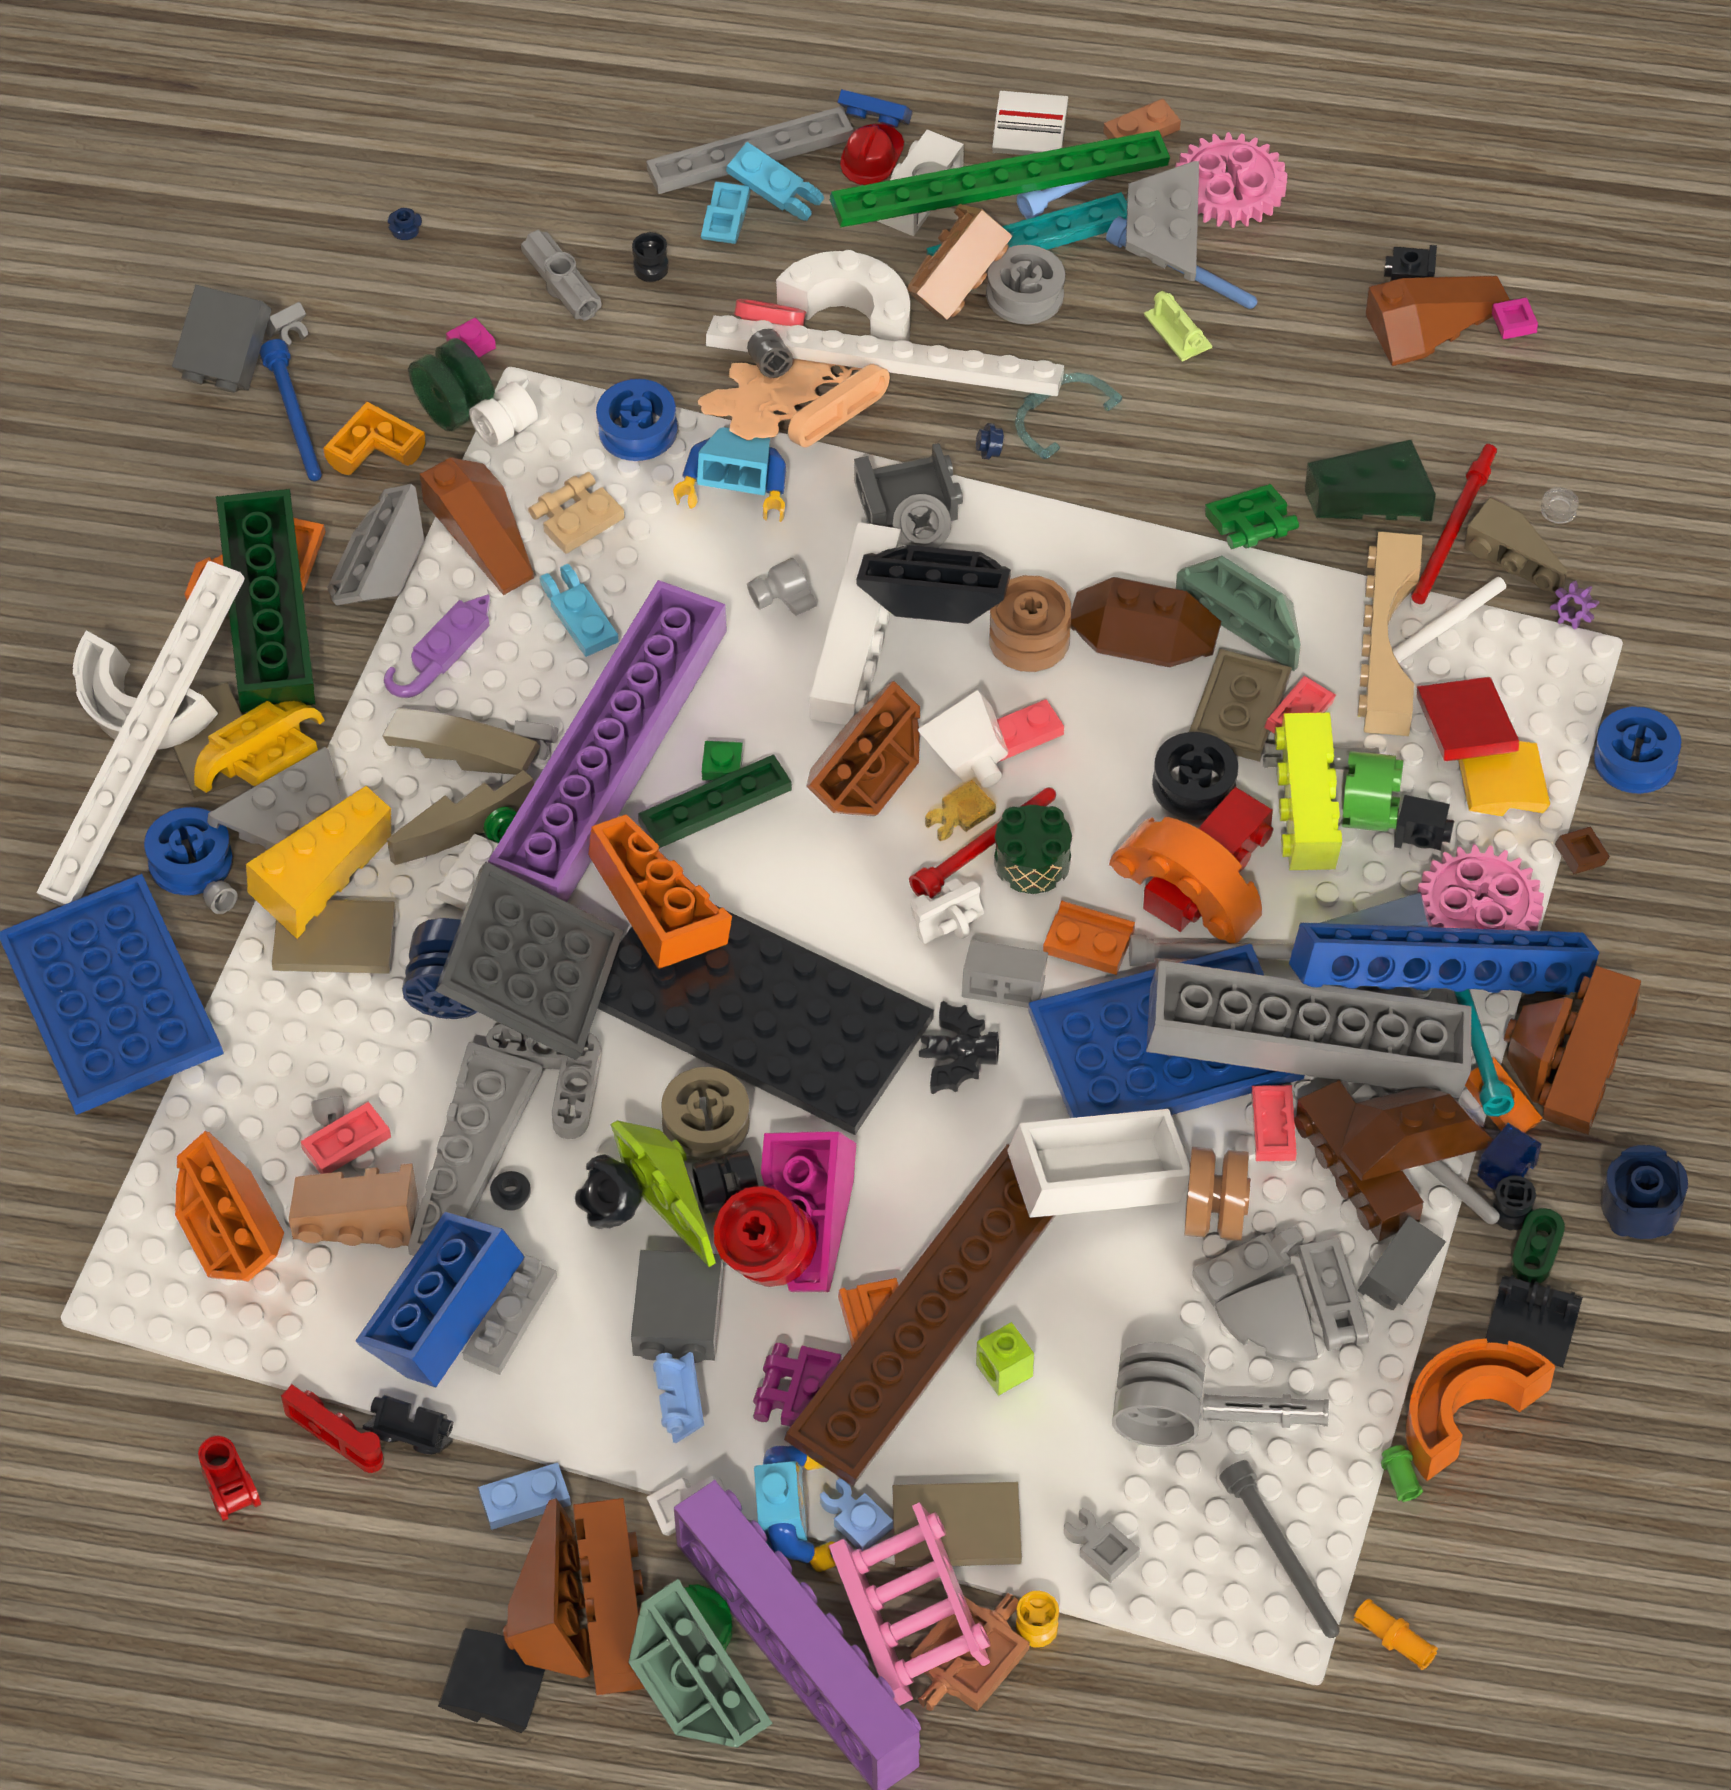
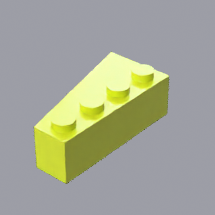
[1275,712,1342,870]

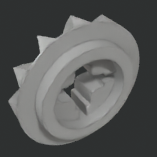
[892,494,951,548]

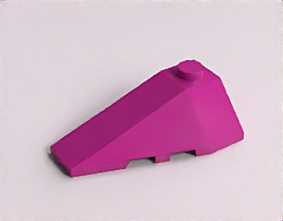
[761,1132,856,1292]

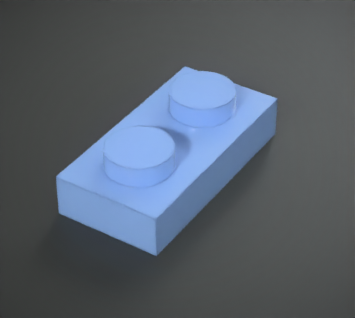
[478,1462,571,1530]

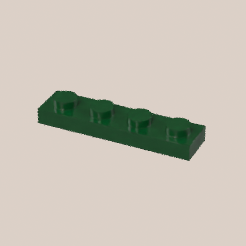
[638,754,792,849]

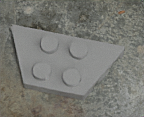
[1125,161,1199,281]
[207,747,342,850]

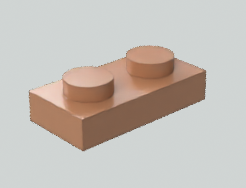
[1104,99,1181,139]

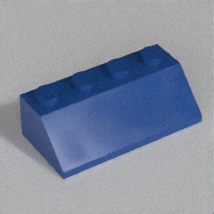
[355,1212,525,1388]

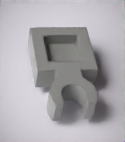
[1064,1508,1140,1583]

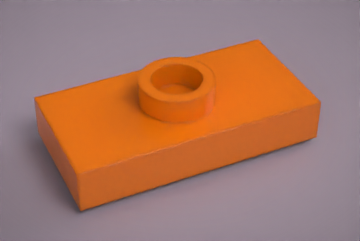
[1465,1057,1543,1142]

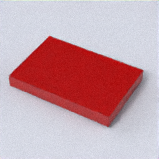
[1417,677,1519,761]

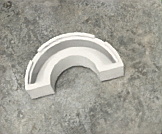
[776,250,910,341]
[73,630,218,750]

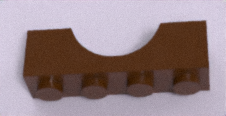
[1294,1080,1424,1242]

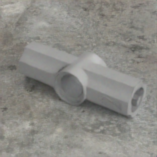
[521,229,602,321]

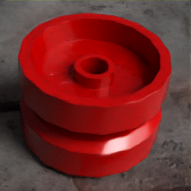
[714,1186,817,1287]

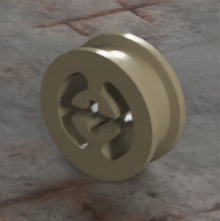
[661,1067,749,1161]

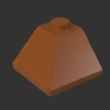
[1504,997,1573,1103]

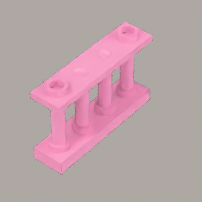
[829,1502,991,1706]

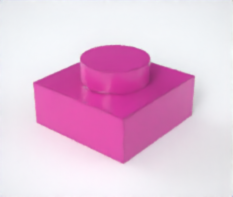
[1492,297,1538,339]
[446,317,496,364]

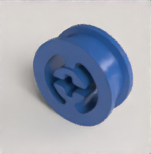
[596,379,678,461]
[1594,707,1681,794]
[144,807,233,895]

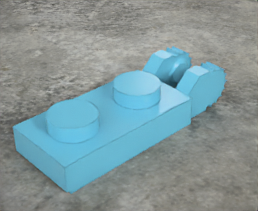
[726,142,824,221]
[539,564,619,657]

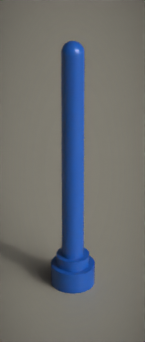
[259,339,322,481]

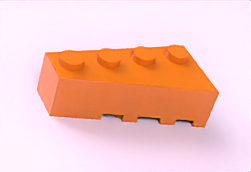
[588,814,732,969]

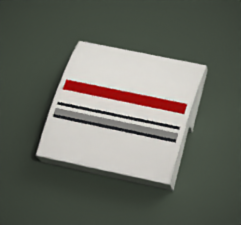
[992,91,1068,155]

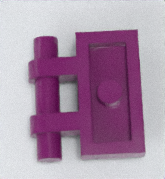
[753,1343,842,1427]

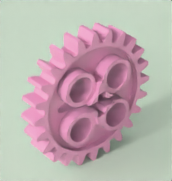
[1175,132,1287,228]
[1417,844,1544,931]

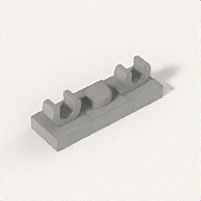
[462,1255,557,1375]

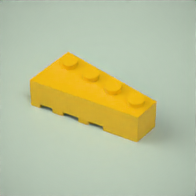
[246,786,391,939]

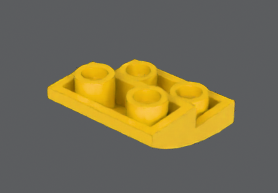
[1459,741,1550,816]

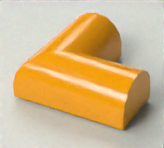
[323,402,425,475]

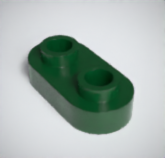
[1511,1208,1565,1284]

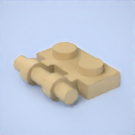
[528,472,625,554]

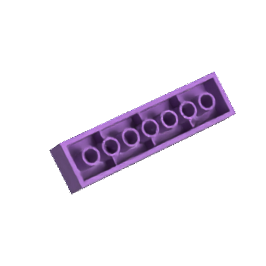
[674,1480,921,1790]

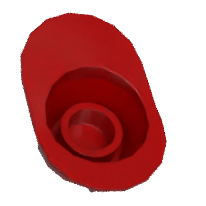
[840,124,904,185]

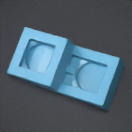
[701,181,750,244]

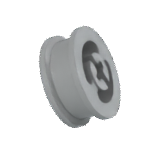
[986,245,1065,324]

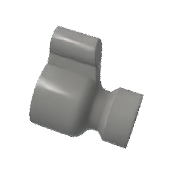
[747,558,817,616]

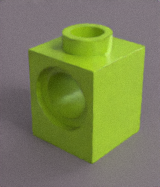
[976,1322,1034,1396]

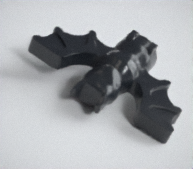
[919,1001,999,1094]

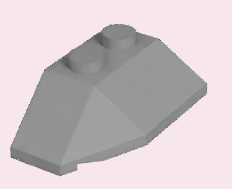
[327,484,424,605]

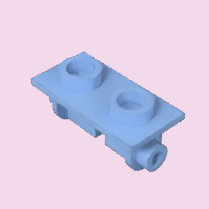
[653,1352,704,1443]

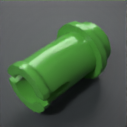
[1381,1445,1423,1502]

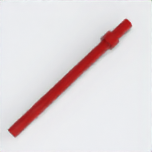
[1411,444,1497,604]

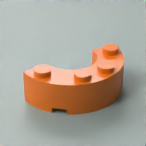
[1109,817,1262,943]
[1406,1338,1555,1481]

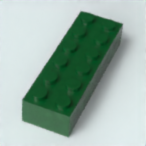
[216,489,316,713]

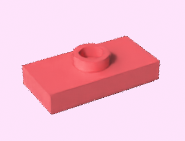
[1264,676,1336,734]
[1251,1085,1297,1161]

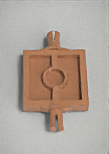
[910,1593,1030,1712]

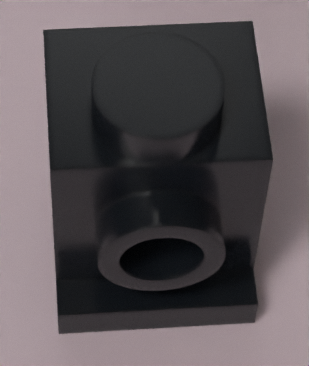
[1384,245,1437,281]
[1394,795,1454,850]

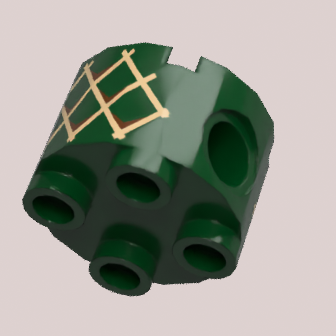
[994,804,1072,894]

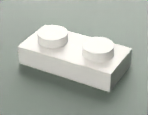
[436,833,498,910]

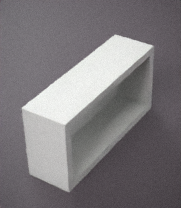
[1007,1109,1190,1218]

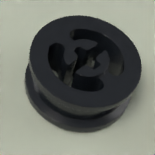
[1152,732,1238,820]

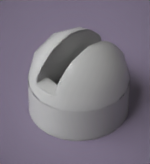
[203,880,238,914]
[311,1096,344,1126]

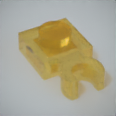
[925,780,996,841]

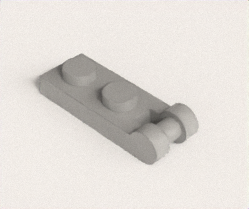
[1298,1238,1369,1351]

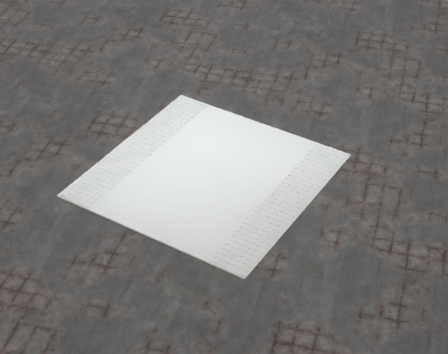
[61,367,1623,1685]

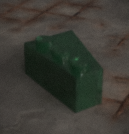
[1305,439,1436,522]

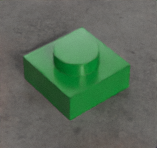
[701,741,743,781]

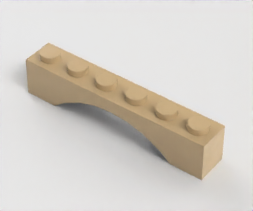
[1358,532,1422,736]

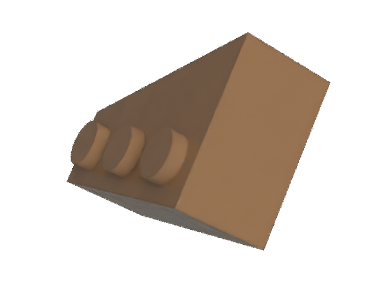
[289,1163,419,1248]

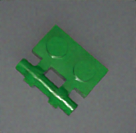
[1205,484,1299,549]

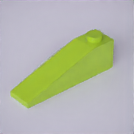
[610,1120,716,1267]

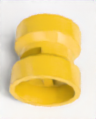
[1016,1590,1059,1648]

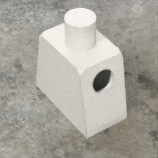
[918,690,1008,788]

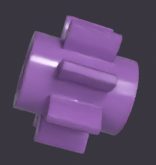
[1550,581,1599,629]

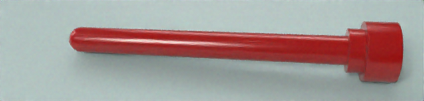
[909,787,1056,899]

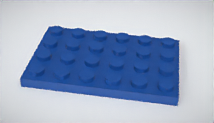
[0,874,224,1115]
[1028,944,1305,1118]

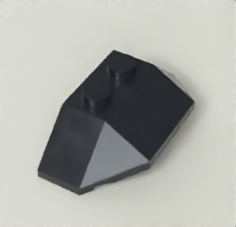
[856,545,1011,624]

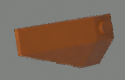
[420,457,534,595]
[503,1498,590,1678]

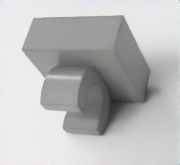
[266,302,308,347]
[514,720,558,760]

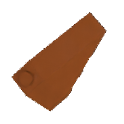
[1366,276,1511,366]

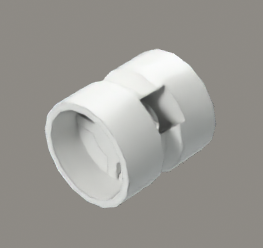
[469,382,538,448]

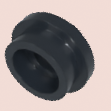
[490,1171,531,1211]

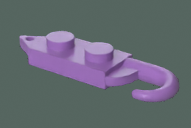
[384,594,490,698]

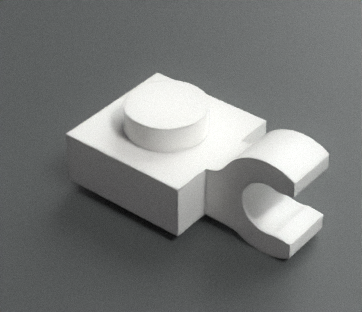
[647,1476,726,1536]

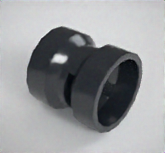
[632,232,669,282]
[1493,1176,1536,1230]

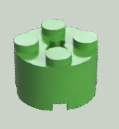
[1342,751,1404,832]

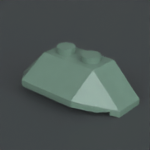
[1176,556,1301,672]
[628,1578,773,1748]

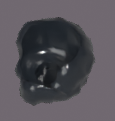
[575,1154,644,1229]

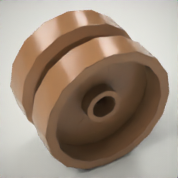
[989,575,1071,672]
[1184,1147,1251,1241]

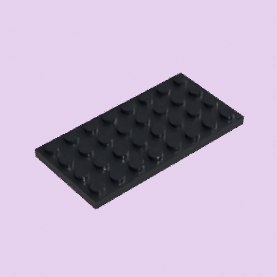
[597,905,934,1135]

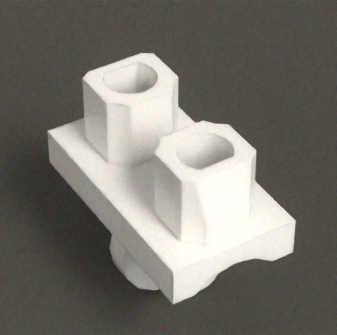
[910,878,984,944]

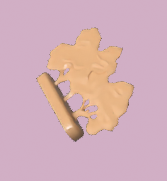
[698,359,890,447]

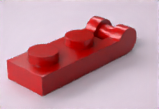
[281,1384,384,1473]

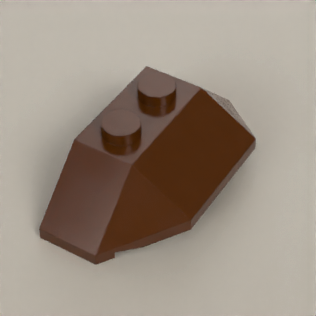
[1070,577,1222,667]
[1340,1087,1494,1181]

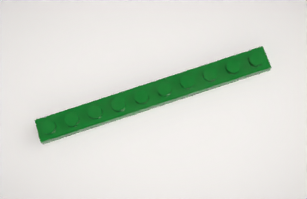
[830,130,1170,228]

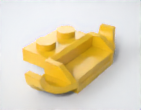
[194,701,325,793]

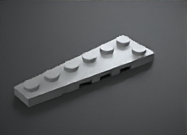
[408,1041,542,1256]

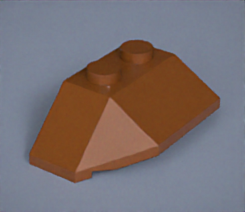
[806,681,920,817]

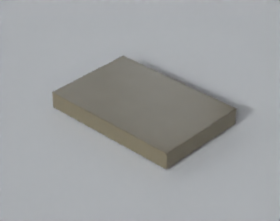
[1189,649,1292,762]
[172,682,245,798]
[272,900,395,974]
[892,1482,1022,1568]

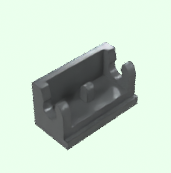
[1357,1216,1446,1310]

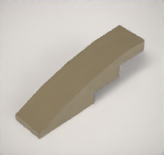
[382,708,540,775]
[387,770,534,865]

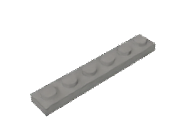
[646,106,854,194]

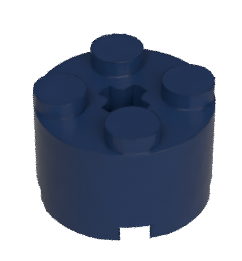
[1601,1145,1688,1239]

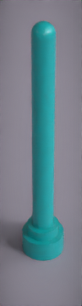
[1454,989,1514,1117]

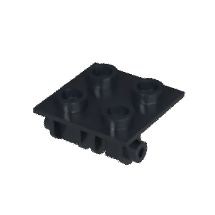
[1485,1275,1583,1368]

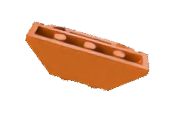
[175,1131,284,1282]

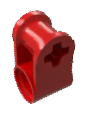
[198,1436,261,1522]

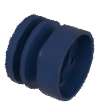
[402,918,478,1019]

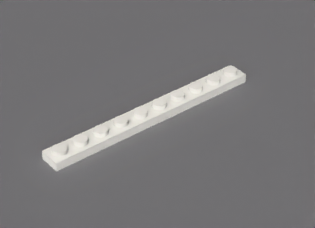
[706,315,1064,396]
[37,560,245,906]

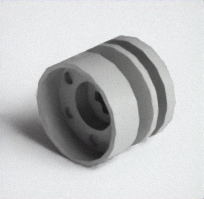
[1112,1342,1206,1447]

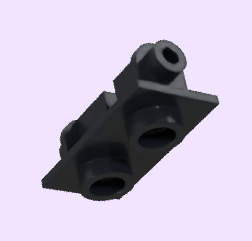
[362,1395,454,1455]

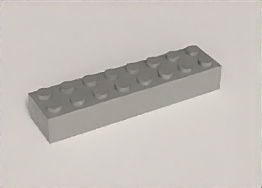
[1146,960,1471,1098]

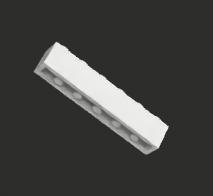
[810,522,906,725]

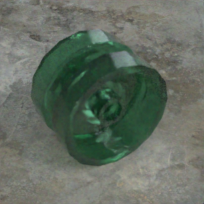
[408,338,495,431]

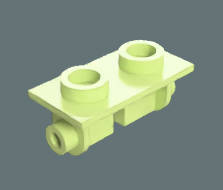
[1144,291,1212,362]

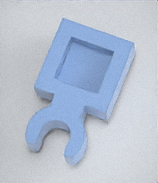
[820,1478,893,1551]

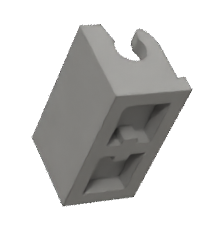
[961,940,1048,1008]

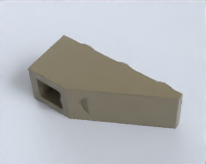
[1464,497,1567,594]

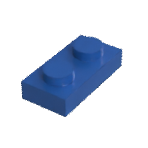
[837,89,913,128]

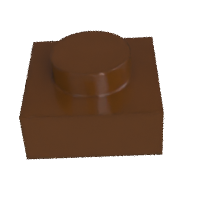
[1555,826,1610,874]

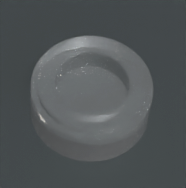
[1541,487,1579,524]

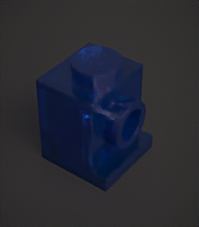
[1477,1123,1542,1190]

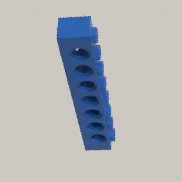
[1289,922,1599,995]

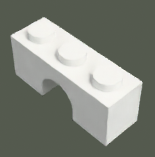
[877,130,964,236]

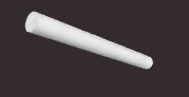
[1392,577,1506,663]

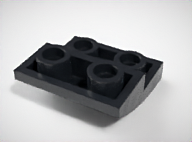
[438,1628,545,1733]

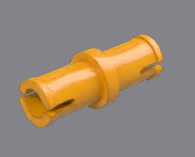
[1353,1598,1438,1670]

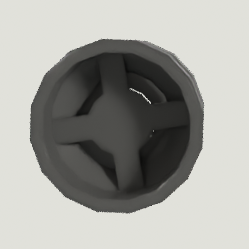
[747,329,793,378]

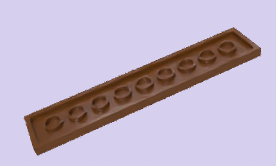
[784,1144,1056,1486]

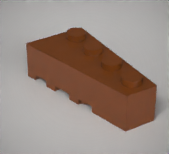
[1538,966,1641,1135]
[573,1498,645,1695]

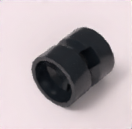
[691,1150,758,1214]

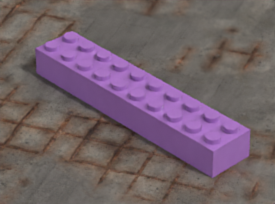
[488,580,727,902]

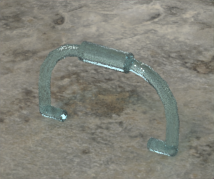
[1015,373,1122,459]

